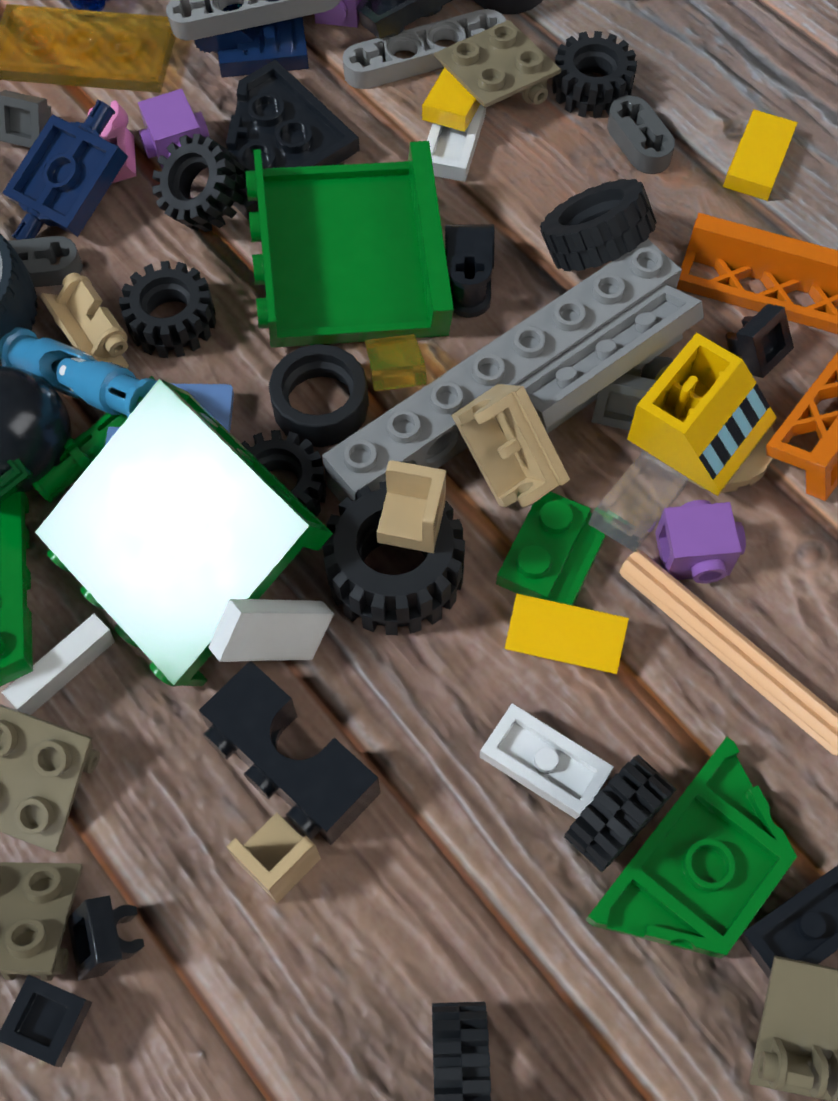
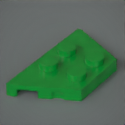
[586,737,797,958]

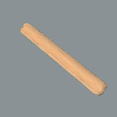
[620,550,838,756]

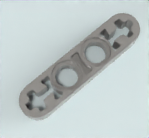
[166,0,340,41]
[343,9,506,89]

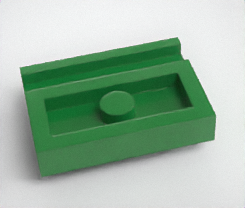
[496,491,613,606]

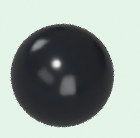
[0,366,72,493]

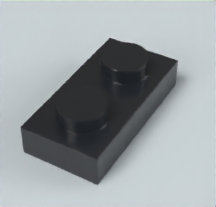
[739,865,838,979]

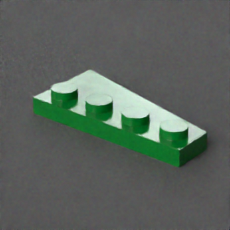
[0,492,33,687]

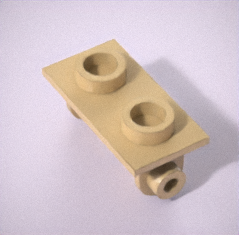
[40,273,129,368]

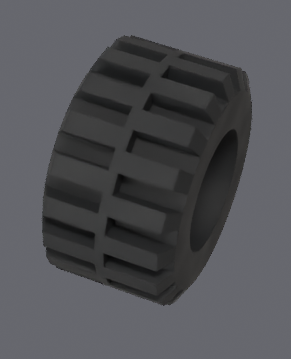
[322,481,465,635]

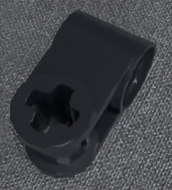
[445,224,495,318]

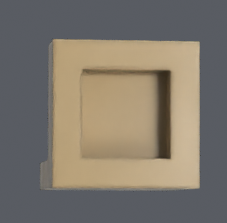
[377,460,446,553]
[226,812,321,903]

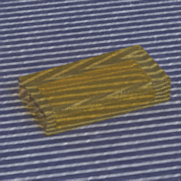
[365,334,427,391]

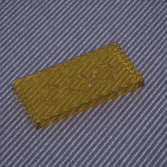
[0,4,176,93]

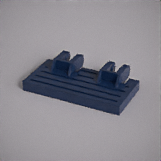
[194,0,309,78]

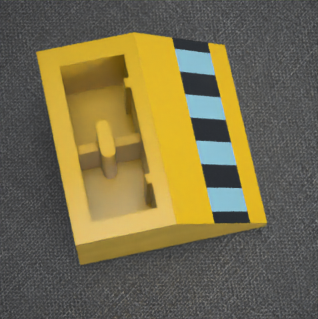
[627,332,776,496]

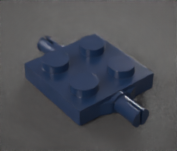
[2,99,128,240]

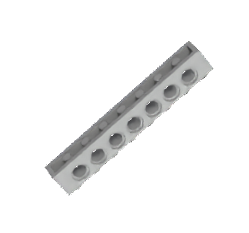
[322,239,682,502]

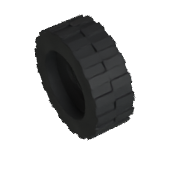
[540,179,657,272]

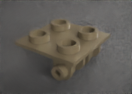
[434,20,561,108]
[0,704,100,853]
[0,862,83,981]
[749,956,838,1101]

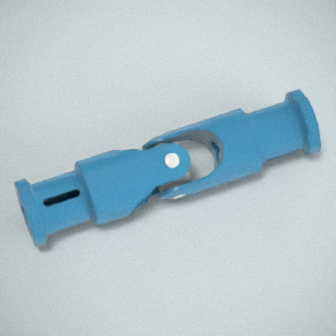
[0,327,157,418]

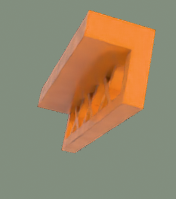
[676,212,838,334]
[766,352,838,501]

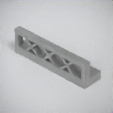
[518,284,704,434]

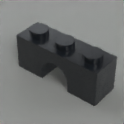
[199,661,380,845]

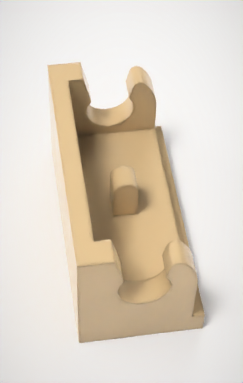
[451,384,570,508]

